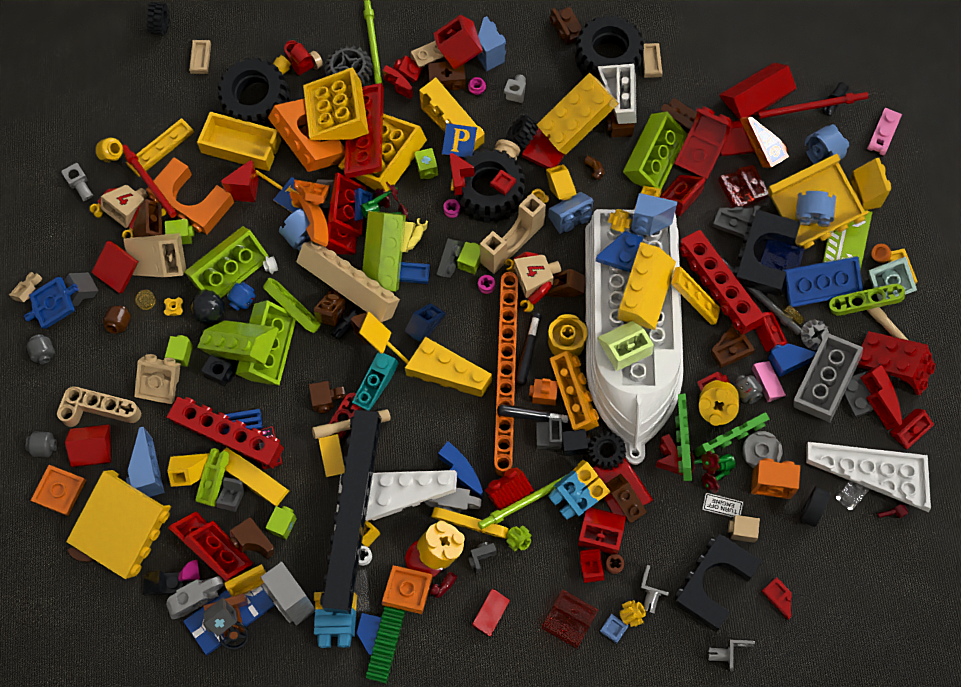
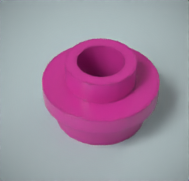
[468,77,486,95]

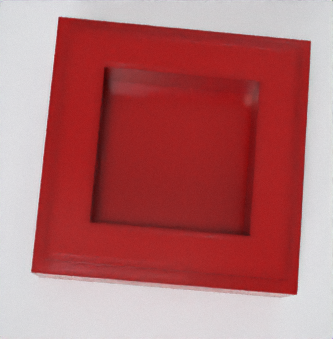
[490,170,516,195]

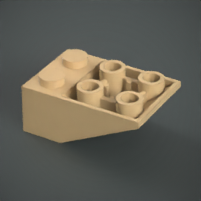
[124,233,186,277]

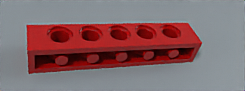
[679,230,765,335]
[167,397,284,469]

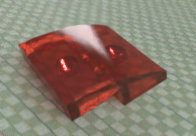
[718,165,769,208]
[542,590,598,649]

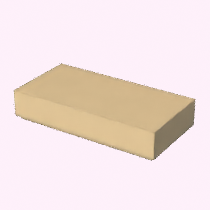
[189,40,211,74]
[642,43,662,78]

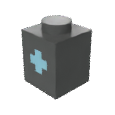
[203,598,237,637]

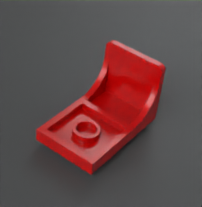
[674,106,734,179]
[857,331,935,395]

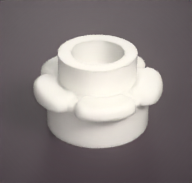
[263,256,278,274]

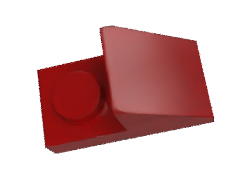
[450,153,475,195]
[656,434,683,475]

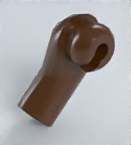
[584,155,605,180]

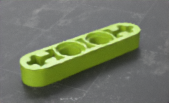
[263,278,321,333]
[829,284,905,316]

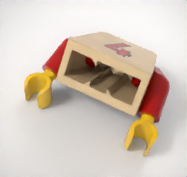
[90,185,147,238]
[505,252,561,312]

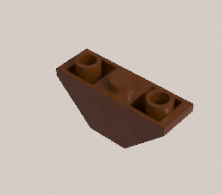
[314,288,348,326]

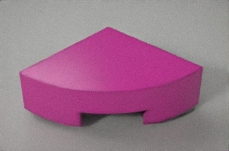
[179,560,200,581]

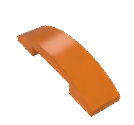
[289,191,328,247]

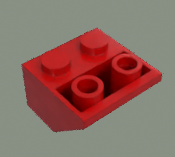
[433,15,483,69]
[578,507,626,554]

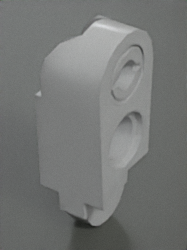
[424,488,482,513]
[166,576,224,619]

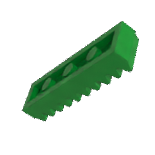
[366,606,406,684]

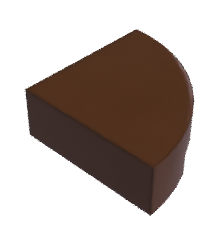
[67,547,95,563]

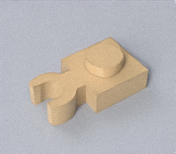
[9,272,42,302]

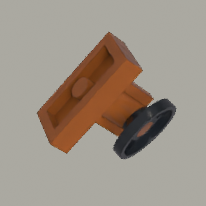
[203,593,249,650]

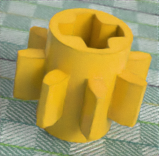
[607,209,633,232]
[620,600,646,627]

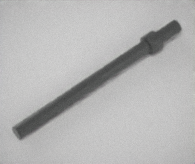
[719,255,802,335]

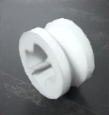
[359,546,372,566]

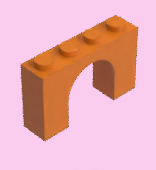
[268,99,345,172]
[146,157,234,235]

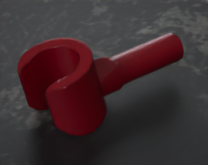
[878,505,908,519]

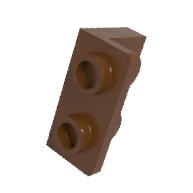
[550,7,582,45]
[661,98,697,130]

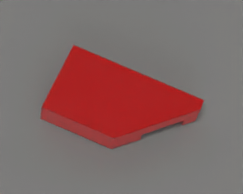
[761,577,791,620]

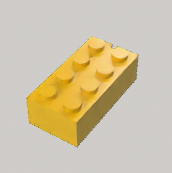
[537,73,619,155]
[197,112,281,171]

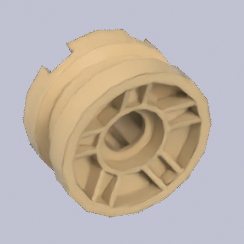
[493,139,520,160]

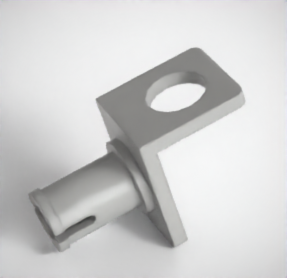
[504,75,526,103]
[62,163,93,201]
[640,565,669,614]
[709,640,755,671]

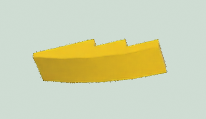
[216,447,289,506]

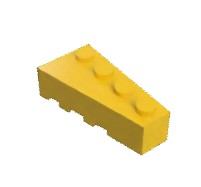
[419,78,485,151]
[405,337,492,397]

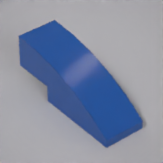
[438,441,483,499]

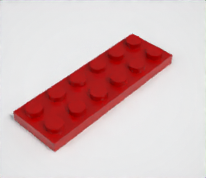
[344,83,384,178]

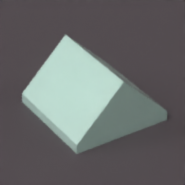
[868,257,917,301]

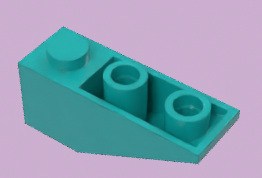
[352,351,399,411]

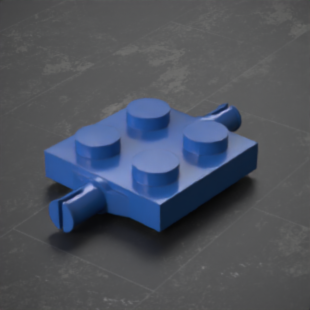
[24,277,79,329]

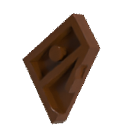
[711,324,755,368]

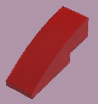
[860,365,902,430]

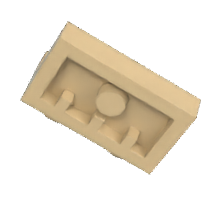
[410,41,444,68]

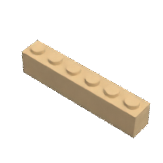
[296,241,400,322]

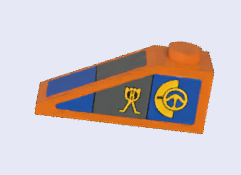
[740,117,789,168]

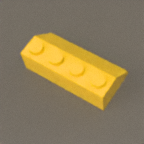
[617,242,676,330]

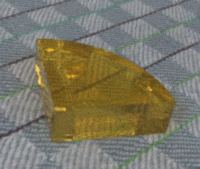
[785,305,804,324]

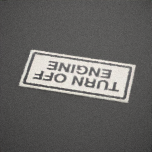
[702,493,743,517]

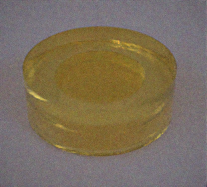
[135,290,156,310]

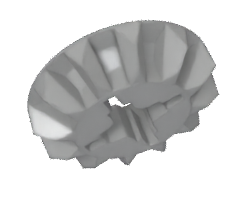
[801,319,830,350]

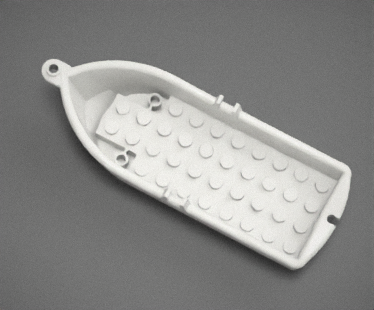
[585,209,683,465]

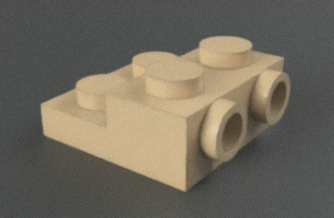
[134,354,181,404]

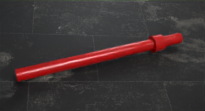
[758,92,869,119]
[122,144,177,218]

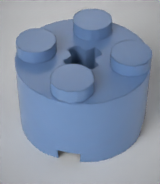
[805,124,849,164]
[795,191,836,227]
[279,209,311,251]

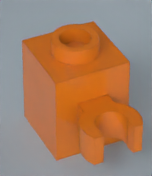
[529,378,558,406]

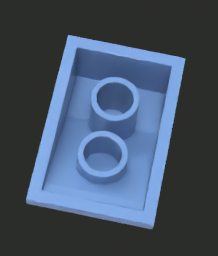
[126,427,165,497]

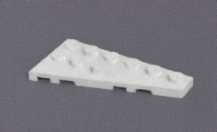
[806,442,931,512]
[334,470,457,531]

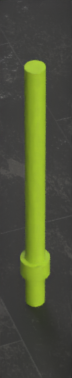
[363,0,382,84]
[478,475,566,530]

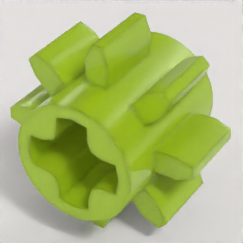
[506,525,532,551]

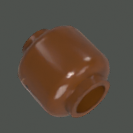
[103,305,131,334]

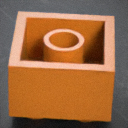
[751,458,800,499]

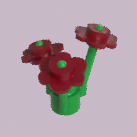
[360,182,408,219]
[690,451,736,494]

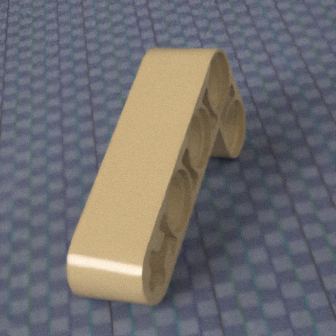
[57,387,141,427]

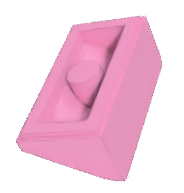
[752,361,786,402]

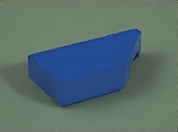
[355,188,373,221]
[357,613,381,656]

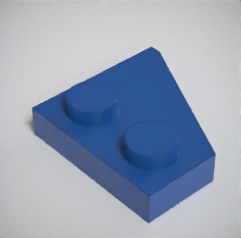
[596,231,643,273]

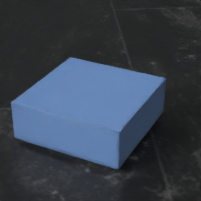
[600,614,628,644]

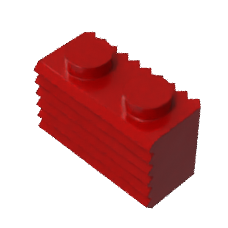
[485,467,533,511]

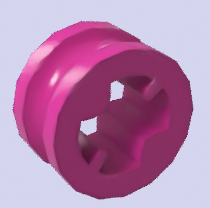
[444,199,460,218]
[478,275,495,294]

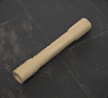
[867,307,908,340]
[312,409,390,439]

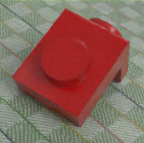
[393,55,423,83]
[580,549,604,583]

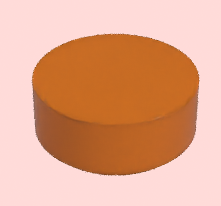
[871,244,892,263]

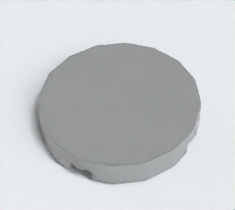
[742,431,782,468]

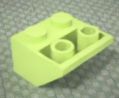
[597,321,654,371]

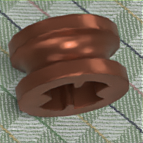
[606,554,625,574]

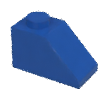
[768,343,816,377]

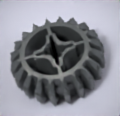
[325,44,373,86]

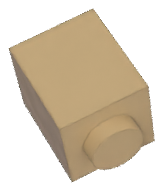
[728,515,760,543]

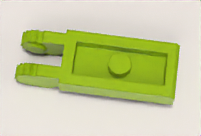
[196,448,229,506]

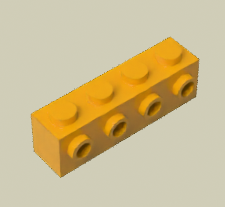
[549,351,599,431]

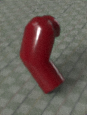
[430,572,457,598]

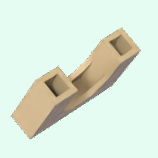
[480,193,546,274]

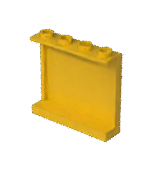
[767,154,869,249]
[66,470,171,579]

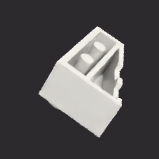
[598,64,636,124]

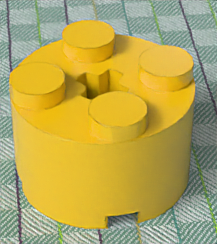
[548,314,587,356]
[699,380,739,426]
[417,521,465,569]

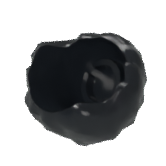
[190,289,224,325]

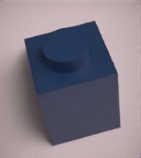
[405,303,446,342]

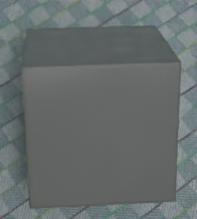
[64,272,99,306]
[536,418,562,449]

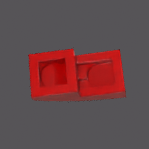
[383,65,413,99]

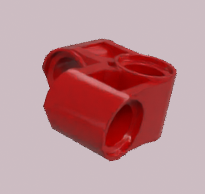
[284,40,314,76]

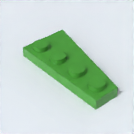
[675,394,692,481]
[694,412,769,457]

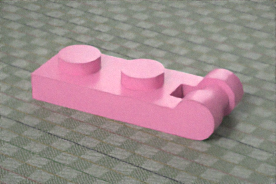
[867,108,902,156]

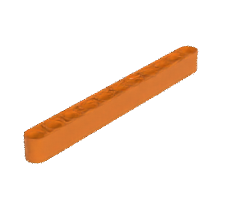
[494,272,518,476]

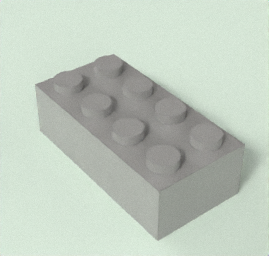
[794,333,863,423]
[261,562,315,626]

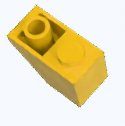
[546,165,577,200]
[167,453,209,487]

